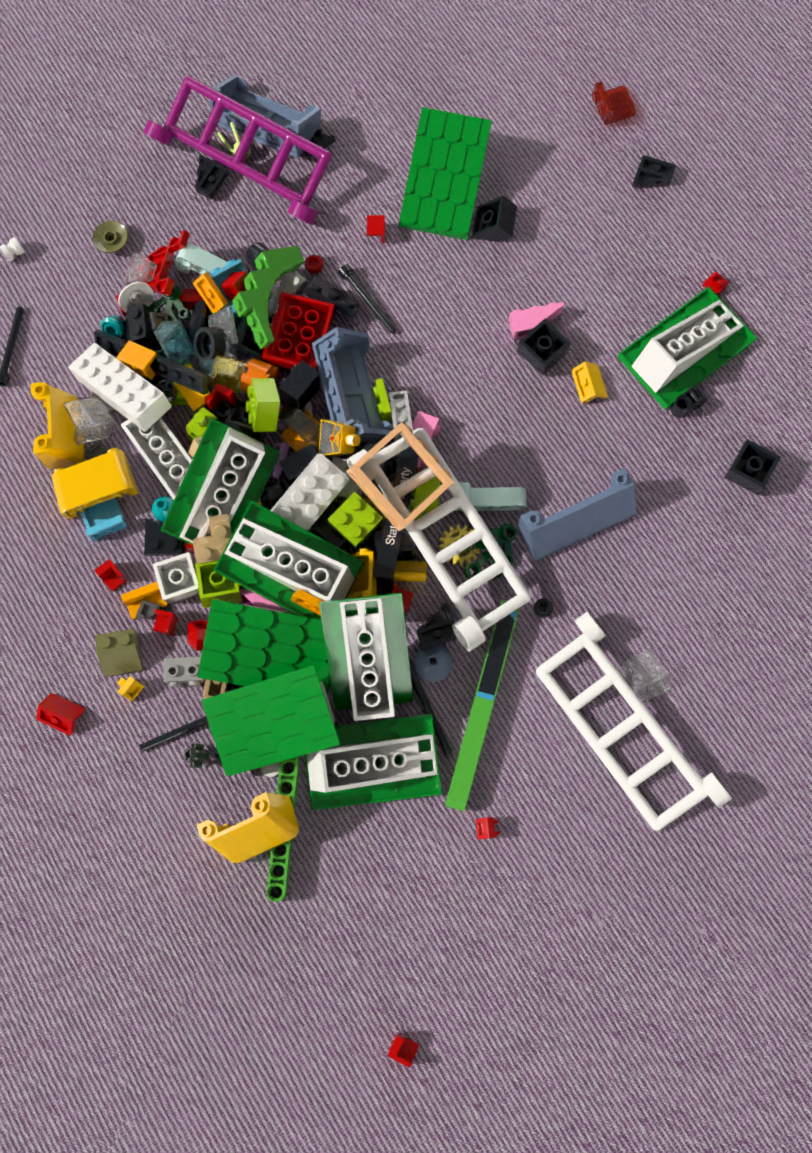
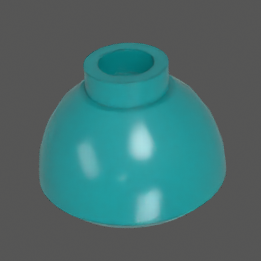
[100,315,125,338]
[152,496,174,522]

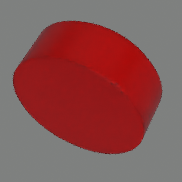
[305,255,323,274]

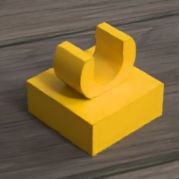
[117,676,144,702]

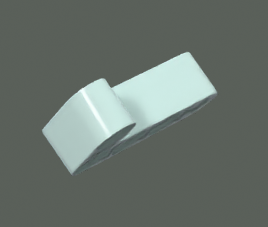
[175,242,227,275]
[453,482,527,511]

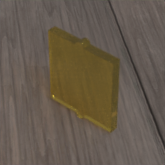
[209,355,247,393]

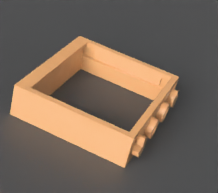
[346,422,454,531]

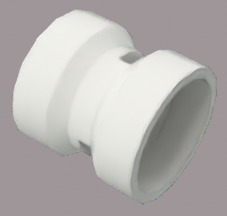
[0,237,25,262]

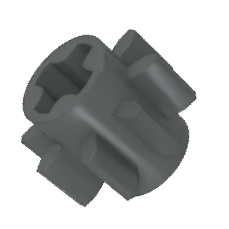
[184,743,209,768]

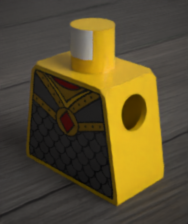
[319,419,360,457]

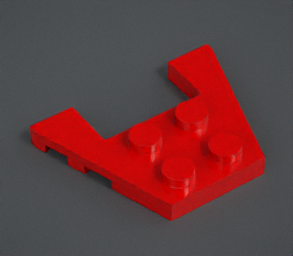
[140,230,190,296]

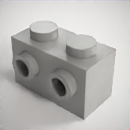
[163,657,205,688]

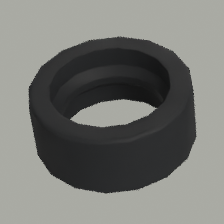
[194,327,226,363]

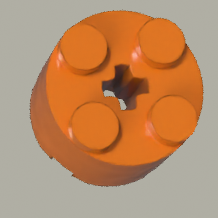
[240,358,279,395]

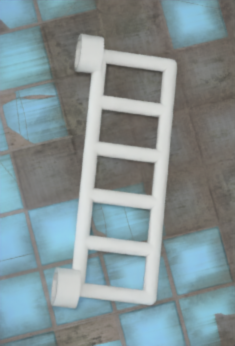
[347,428,531,652]

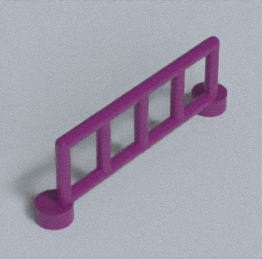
[143,76,332,226]

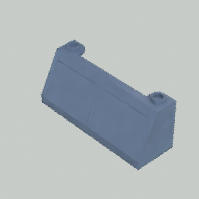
[210,75,321,158]
[312,327,393,446]
[517,468,636,562]

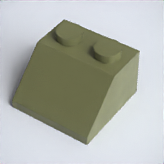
[95,629,143,677]

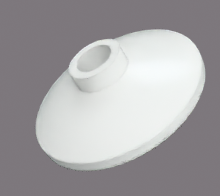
[118,282,154,312]

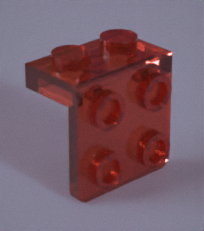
[592,82,636,125]

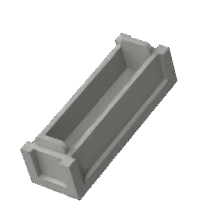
[389,390,413,442]

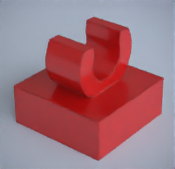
[702,271,729,295]
[475,817,500,840]

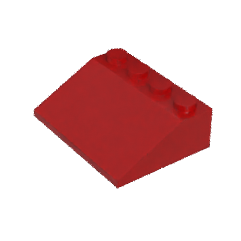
[262,292,335,372]

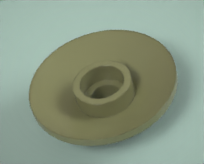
[92,221,128,253]

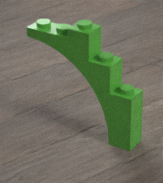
[232,245,305,350]

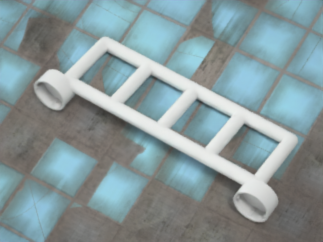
[536,611,732,831]

